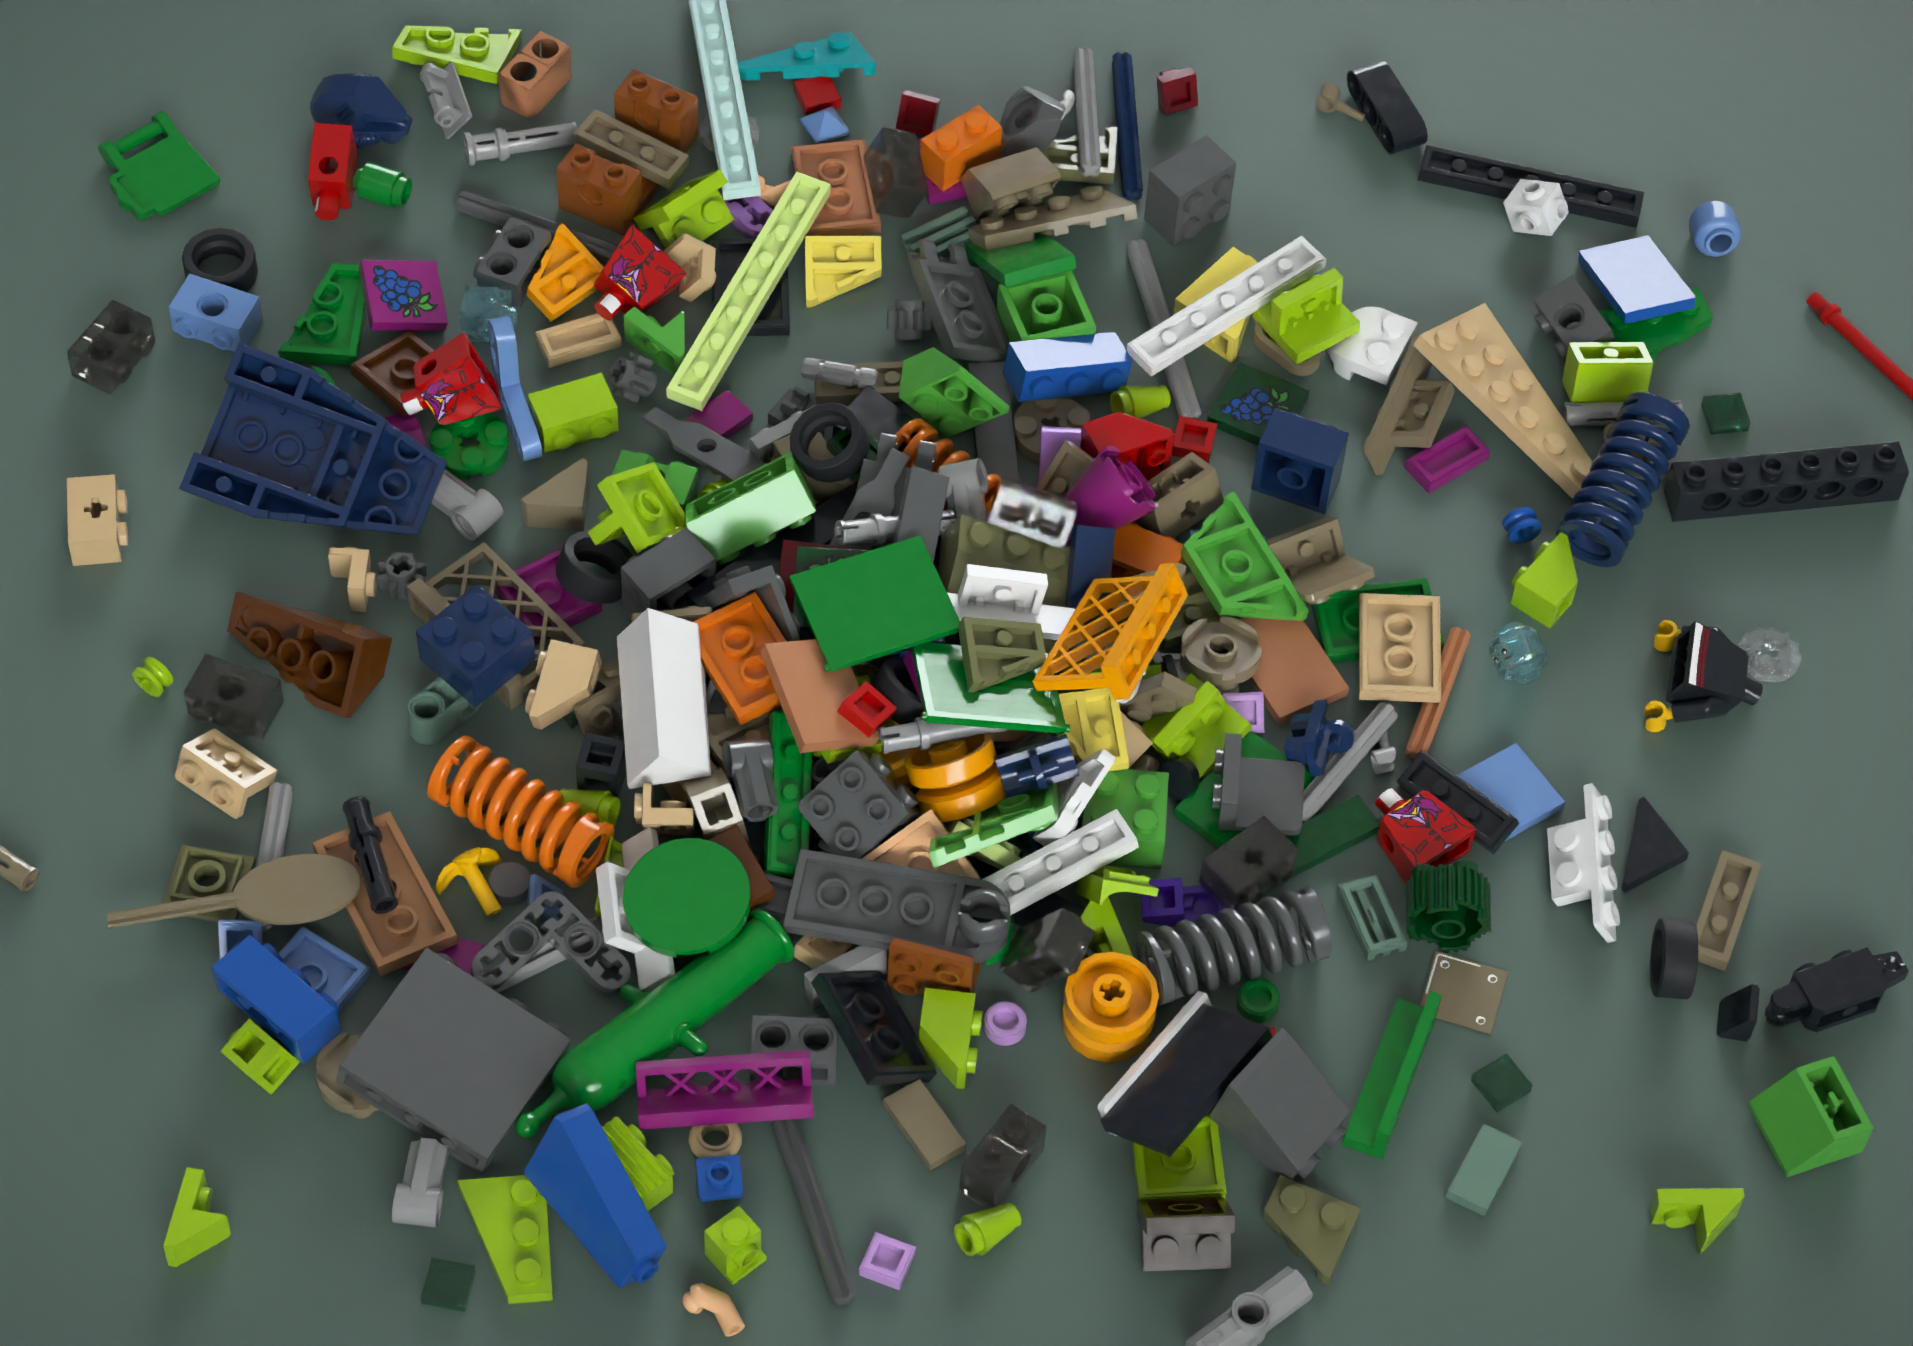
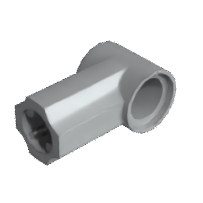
[938,458,988,522]
[431,469,504,541]
[392,1138,449,1228]

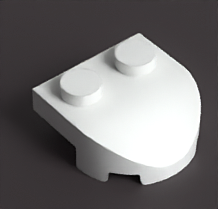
[1326,307,1418,386]

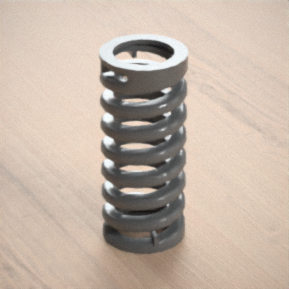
[1136,886,1332,1006]

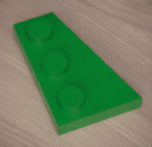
[278,263,366,365]
[1599,288,1713,360]

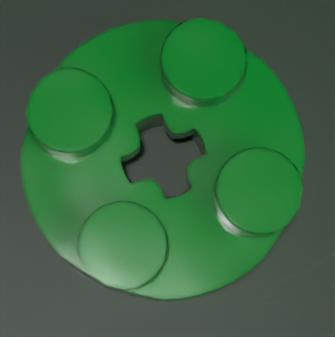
[430,412,509,479]

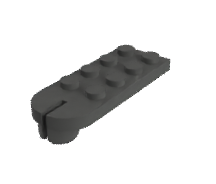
[783,849,1011,963]

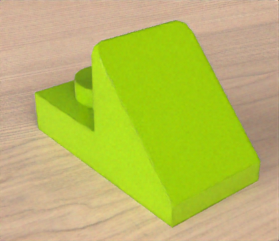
[1069,897,1133,957]
[163,1167,231,1267]
[1649,1188,1745,1254]

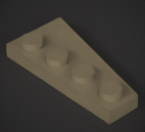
[968,186,1138,250]

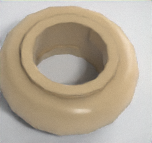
[688,1123,742,1158]

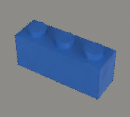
[1002,332,1133,402]
[211,935,342,1064]

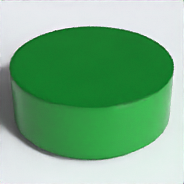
[1237,979,1280,1023]

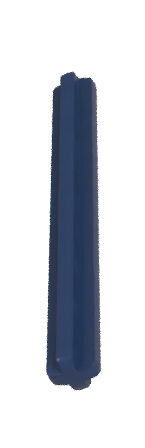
[1112,52,1143,201]

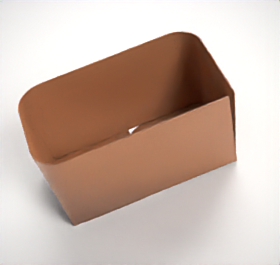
[498,31,572,118]

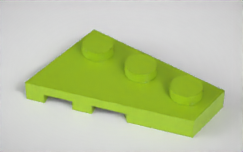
[457,1175,553,1304]

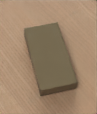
[883,1079,967,1171]

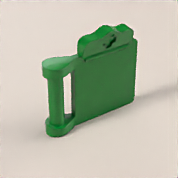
[98,111,220,220]

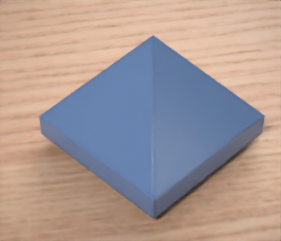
[800,106,850,144]
[525,874,563,922]
[218,919,263,959]

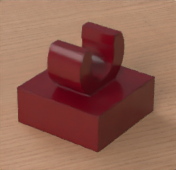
[1156,67,1198,115]
[895,90,941,137]

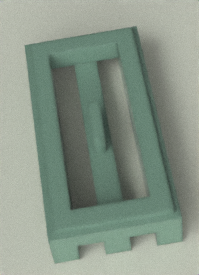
[900,206,976,258]
[1337,874,1407,961]

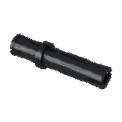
[342,796,398,914]

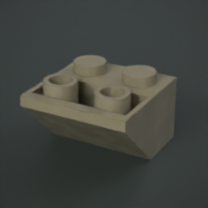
[960,147,1061,221]

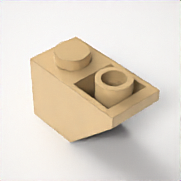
[525,639,602,730]

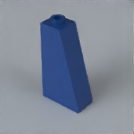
[523,1103,667,1288]

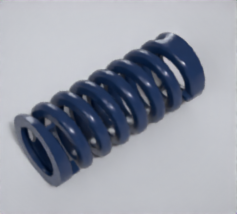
[1556,392,1690,567]

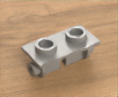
[419,62,473,140]

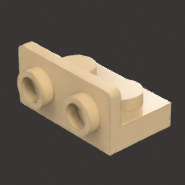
[175,728,277,819]
[634,783,695,836]

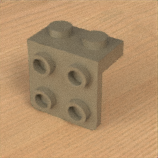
[1266,516,1375,604]

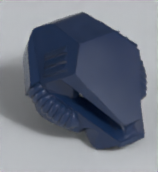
[310,73,413,148]

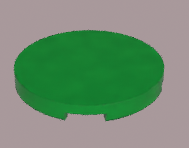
[623,838,751,958]

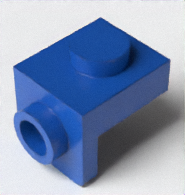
[696,1155,743,1202]

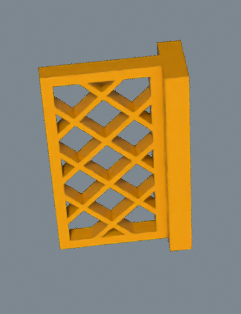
[1032,563,1188,700]

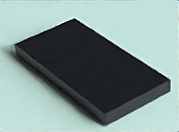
[1100,1003,1273,1157]

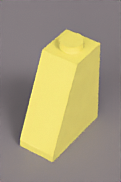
[1173,247,1257,363]

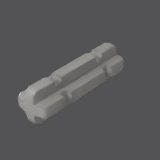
[801,357,878,389]

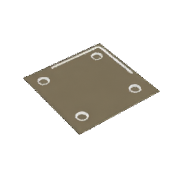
[1420,951,1509,1035]

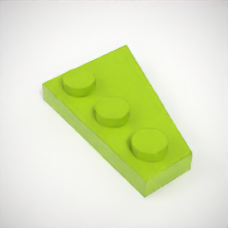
[392,25,522,84]

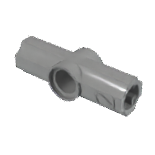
[1185,1266,1313,1346]

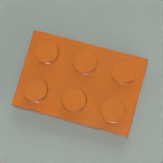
[693,592,787,726]

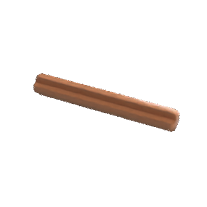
[1405,627,1471,759]

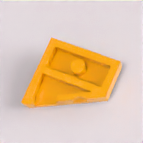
[526,223,604,322]

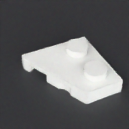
[1033,749,1116,847]

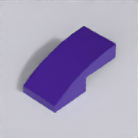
[1141,878,1227,927]

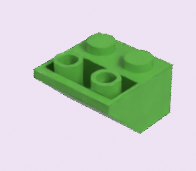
[899,347,1009,438]
[1747,1056,1874,1178]

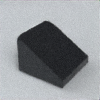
[1717,984,1760,1042]

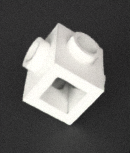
[1503,179,1569,236]

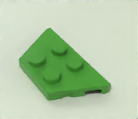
[1181,491,1309,621]

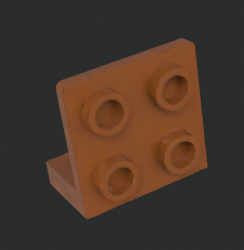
[887,938,982,996]

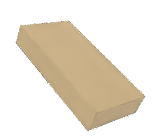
[535,313,622,368]

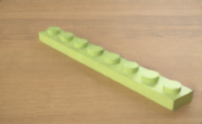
[666,171,831,411]

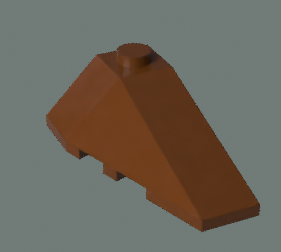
[227,592,392,718]

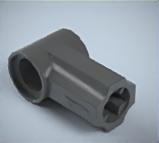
[722,739,779,822]

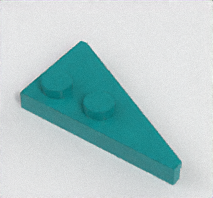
[737,32,876,81]

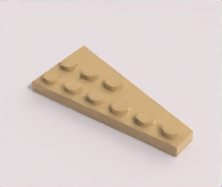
[1413,303,1595,499]

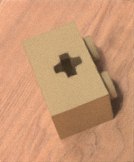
[67,474,128,566]

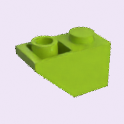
[1511,532,1578,629]
[919,988,983,1089]

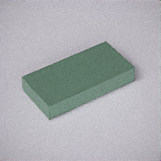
[1445,1123,1523,1217]

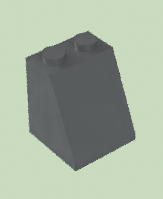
[1209,1028,1351,1180]

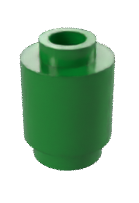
[353,162,412,208]

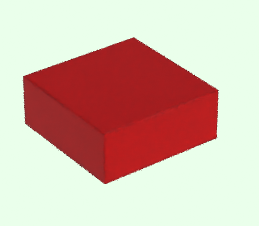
[794,76,841,116]
[1172,416,1217,463]
[837,681,897,738]

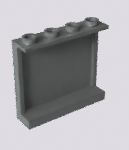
[336,948,571,1175]

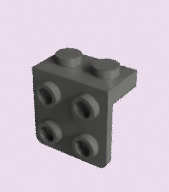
[703,565,801,642]
[1212,733,1305,835]
[798,750,922,859]

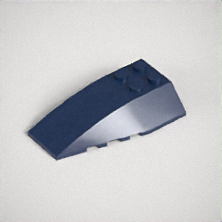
[179,343,447,536]

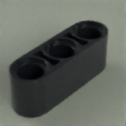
[1347,61,1428,154]

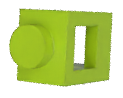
[220,1018,300,1095]
[704,1206,767,1285]

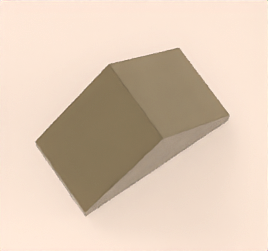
[521,458,589,531]

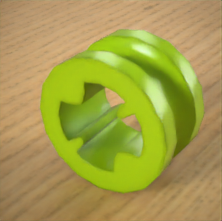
[132,657,174,697]

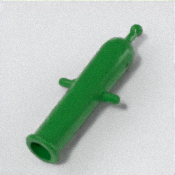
[515,908,794,1138]

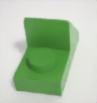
[624,307,685,377]

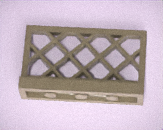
[407,542,586,711]

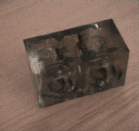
[67,299,155,395]

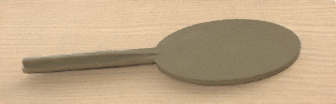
[106,854,361,929]

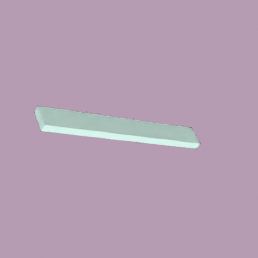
[688,0,761,200]

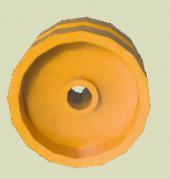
[904,733,1006,822]
[1061,952,1159,1063]

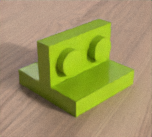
[633,169,734,249]
[1252,267,1360,364]
[588,462,689,554]
[1141,673,1252,782]

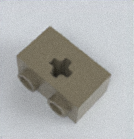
[1138,452,1224,538]

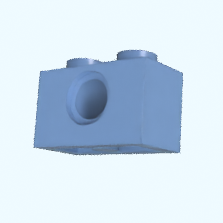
[169,273,263,352]

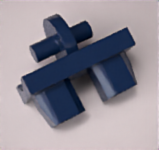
[1284,700,1355,776]
[994,734,1080,798]

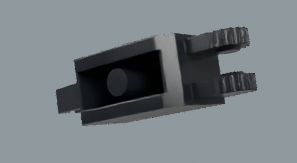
[1764,947,1909,1032]

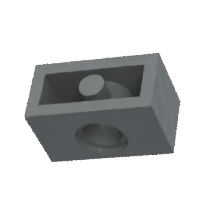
[1534,275,1616,363]

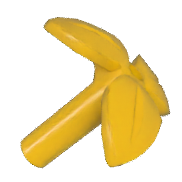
[436,847,502,917]

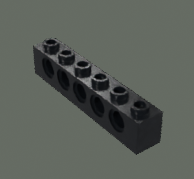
[1664,441,1909,522]

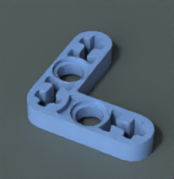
[488,315,542,462]

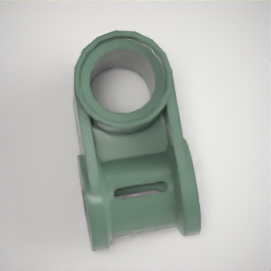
[408,676,484,745]

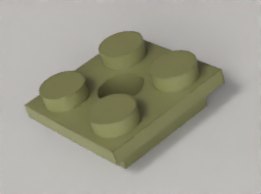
[162,844,256,922]

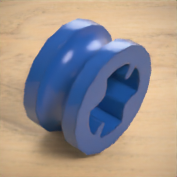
[1502,507,1542,544]

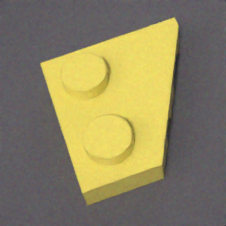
[805,236,882,308]
[1057,688,1129,771]

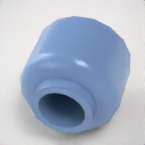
[1689,201,1742,257]

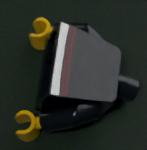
[1644,620,1763,732]

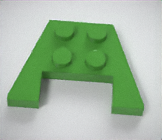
[929,783,1060,867]

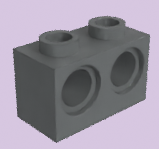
[473,217,552,310]
[750,1013,838,1085]

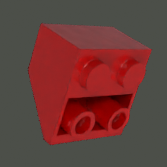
[1080,412,1174,481]

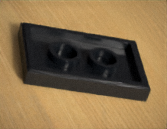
[712,238,790,336]
[811,972,937,1085]

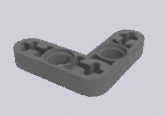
[470,891,631,994]

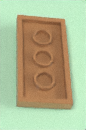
[312,811,458,976]

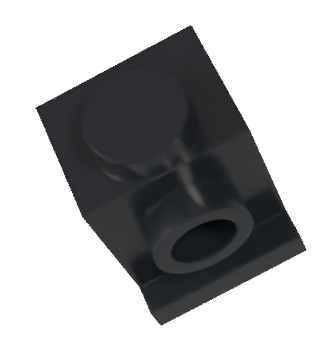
[576,733,626,798]

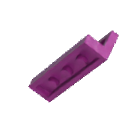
[636,1050,814,1130]

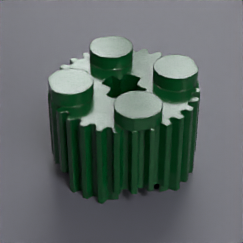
[1406,860,1491,953]

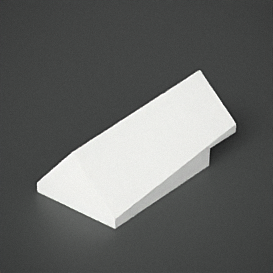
[617,608,711,789]

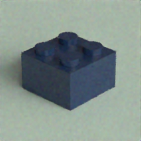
[1251,408,1349,514]
[416,584,536,707]

